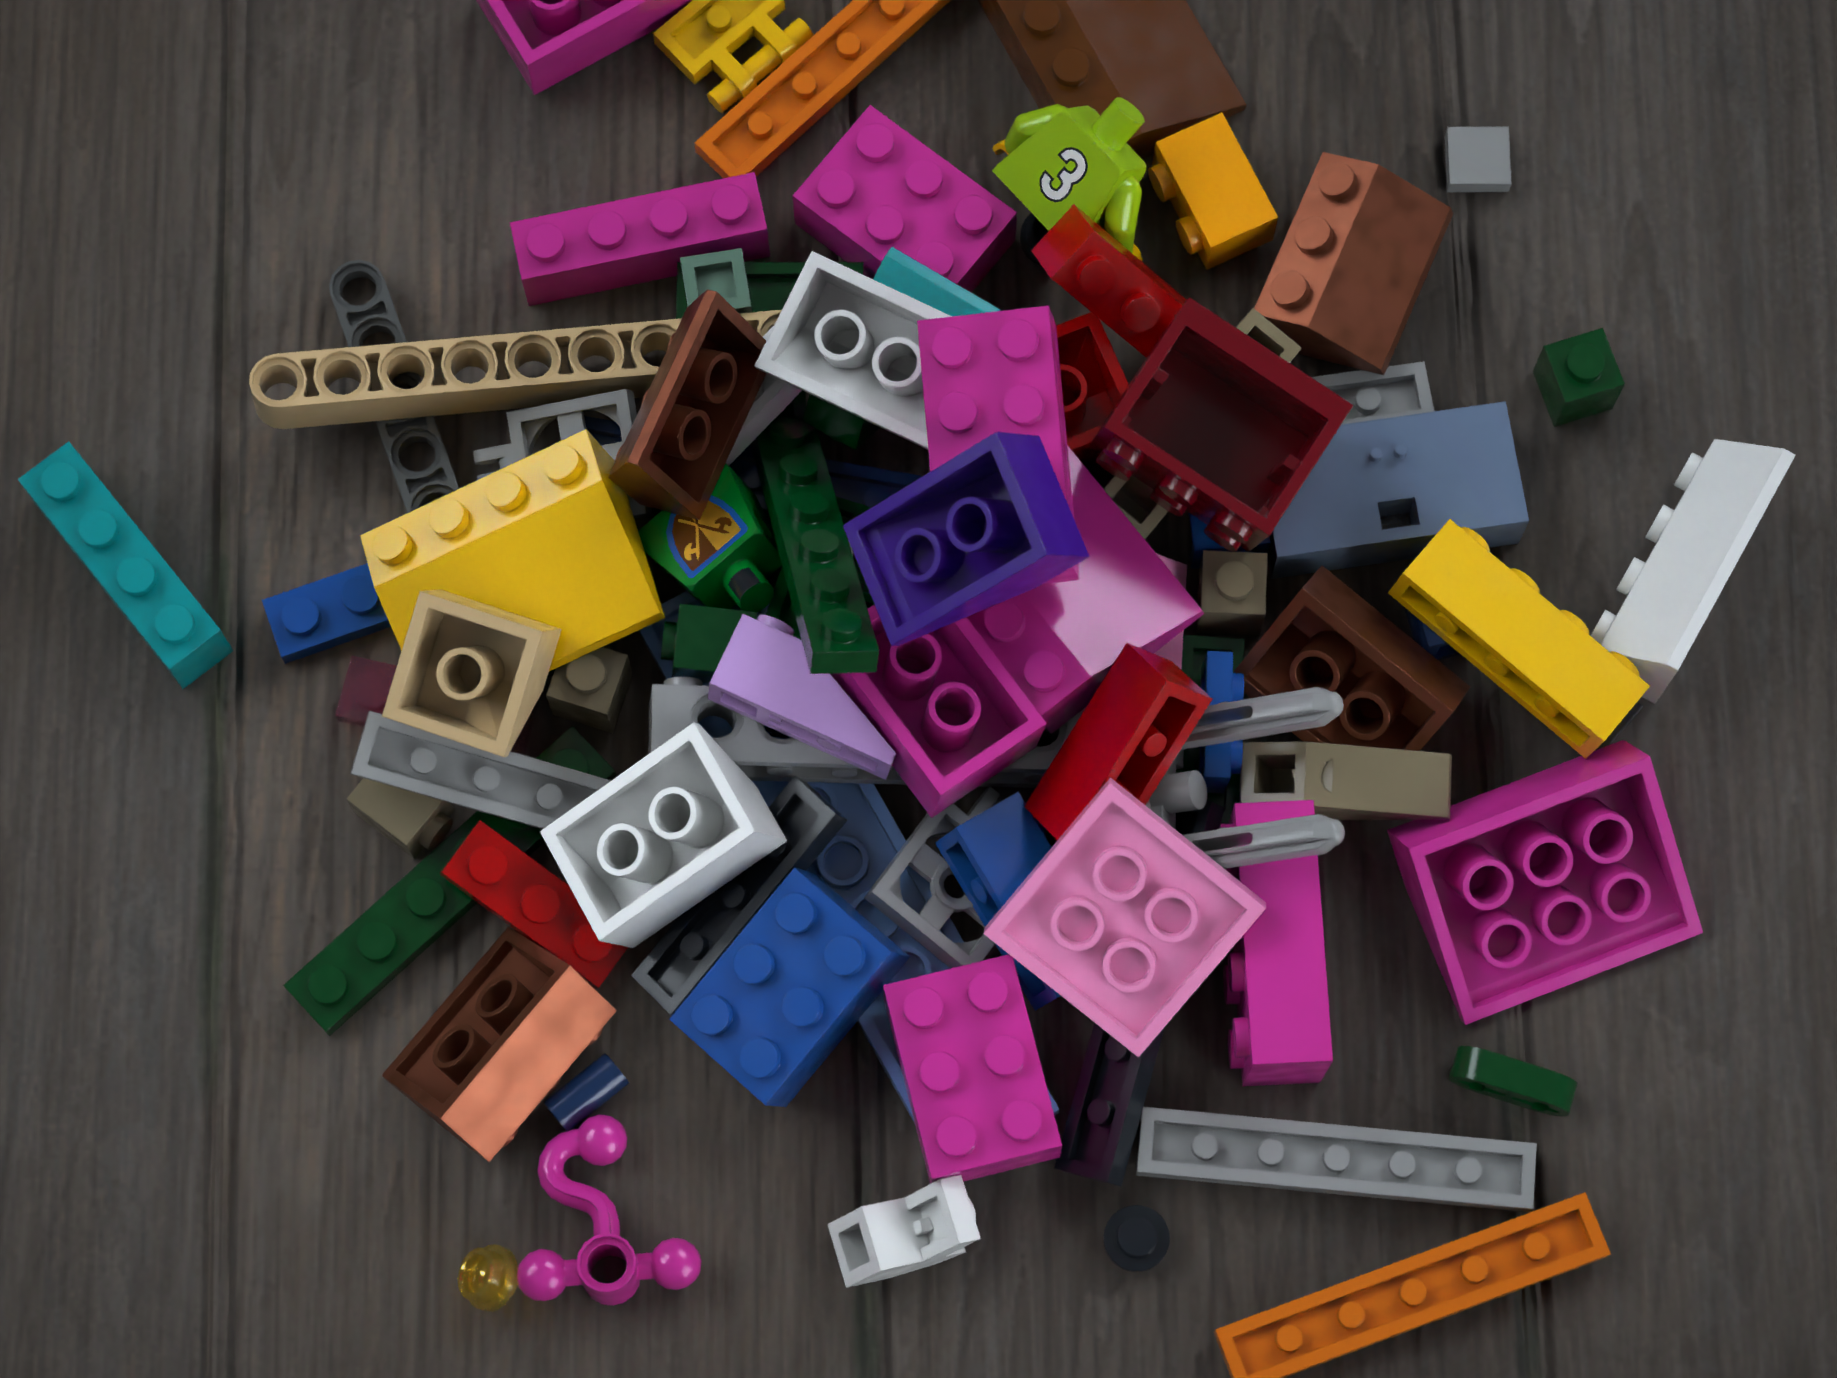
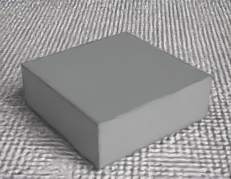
[1445,127,1511,192]

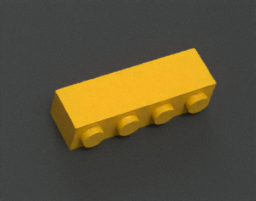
[1388,519,1650,759]

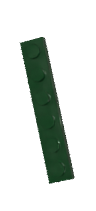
[751,417,879,674]
[283,726,617,1036]

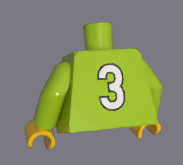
[992,97,1146,261]

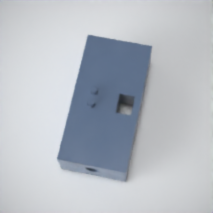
[1267,401,1529,579]

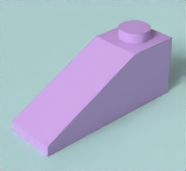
[708,614,896,780]

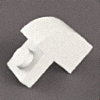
[827,1175,981,1288]

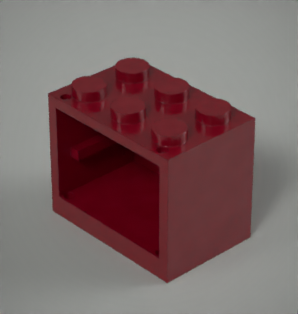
[1088,297,1354,552]

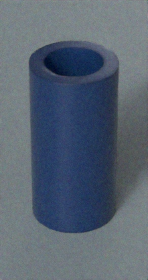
[543,1053,629,1132]

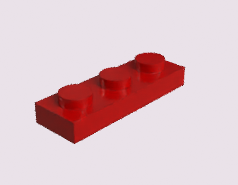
[439,820,628,989]

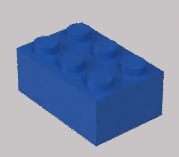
[669,867,910,1107]

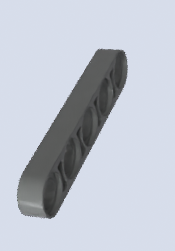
[329,260,460,513]

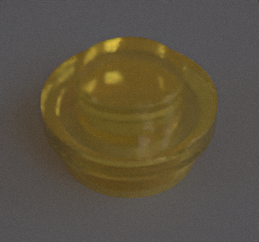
[458,1244,518,1312]

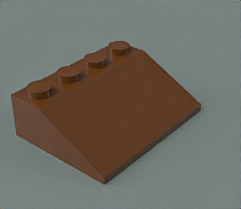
[978,0,1247,160]

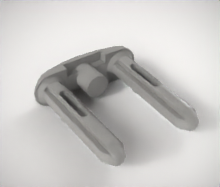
[1146,687,1345,869]

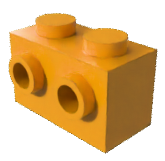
[1148,112,1278,270]

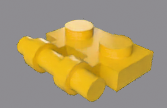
[653,0,813,113]

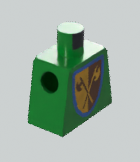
[638,463,782,612]

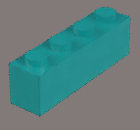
[18,441,234,689]

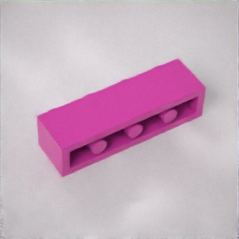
[510,172,770,306]

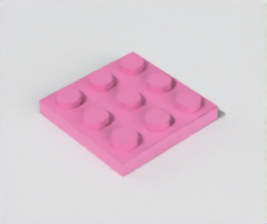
[983,777,1266,1057]

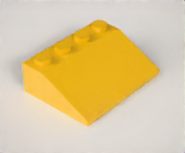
[360,429,665,671]

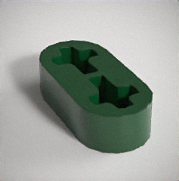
[1449,1046,1577,1117]

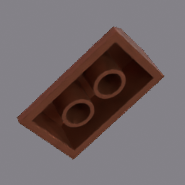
[1254,152,1454,375]
[609,289,767,520]
[1233,566,1470,751]
[381,927,617,1162]

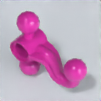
[516,1114,702,1306]

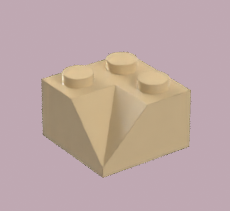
[382,589,562,757]

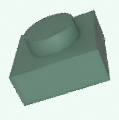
[680,248,752,313]

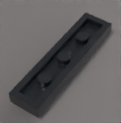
[631,776,847,1016]

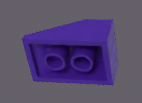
[843,432,1090,646]

